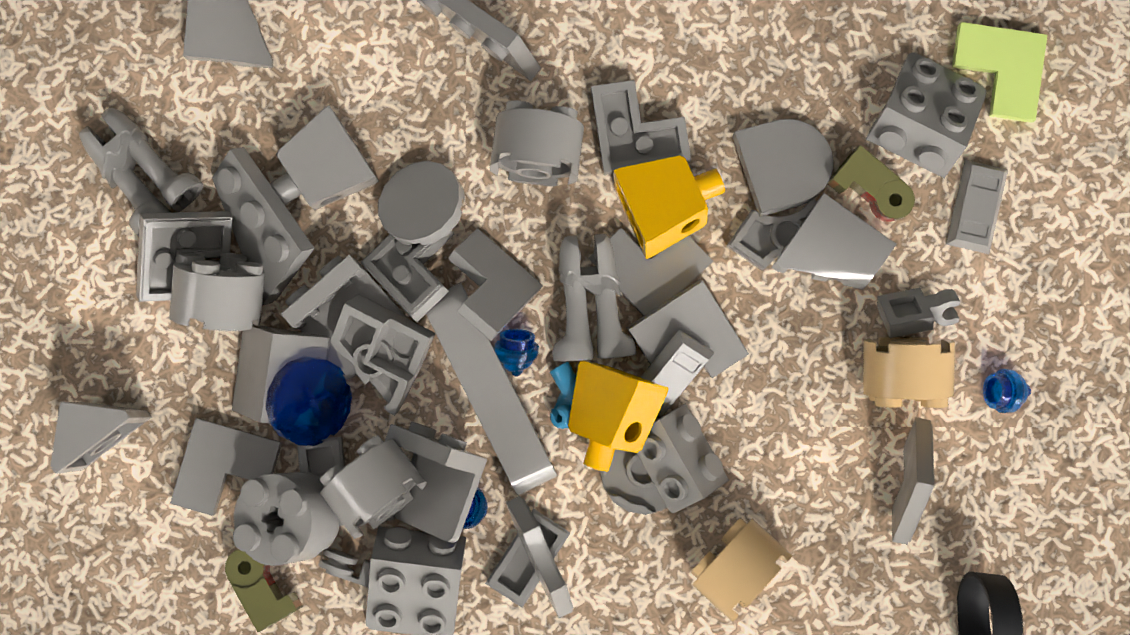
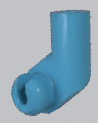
[550,362,577,429]

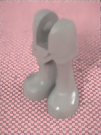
[79,108,203,237]
[553,234,636,361]

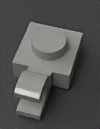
[877,288,960,338]

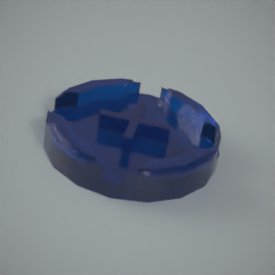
[266,356,352,446]

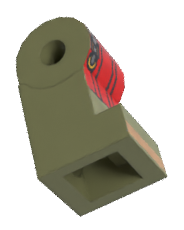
[827,145,915,222]
[225,549,303,633]

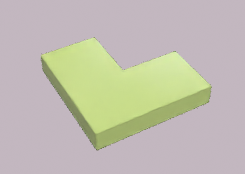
[952,22,1047,123]

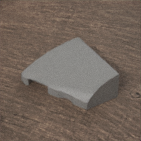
[183,0,273,68]
[771,193,896,290]
[330,294,436,416]

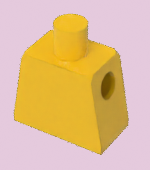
[613,155,725,259]
[568,360,669,472]

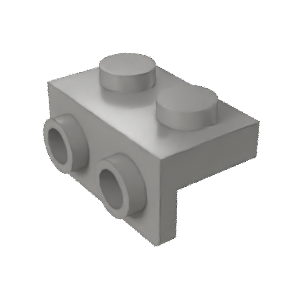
[637,403,729,513]

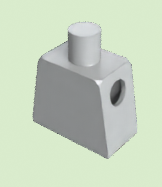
[269,106,379,210]

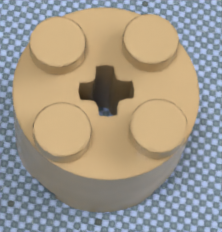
[863,337,955,408]
[691,517,793,622]

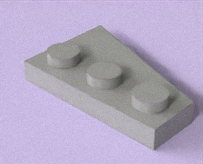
[417,0,541,81]
[212,147,314,306]

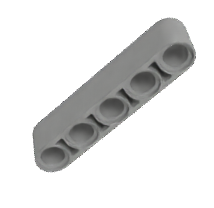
[426,282,558,496]

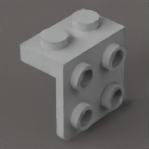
[866,53,987,178]
[281,255,408,379]
[385,421,487,543]
[366,526,466,635]

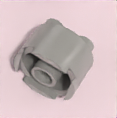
[489,100,584,186]
[169,252,265,331]
[320,435,427,539]
[233,472,340,566]

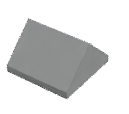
[232,324,331,425]
[50,402,152,474]

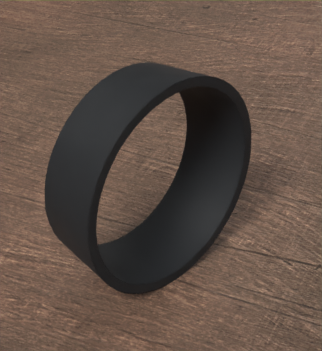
[957,572,1023,635]

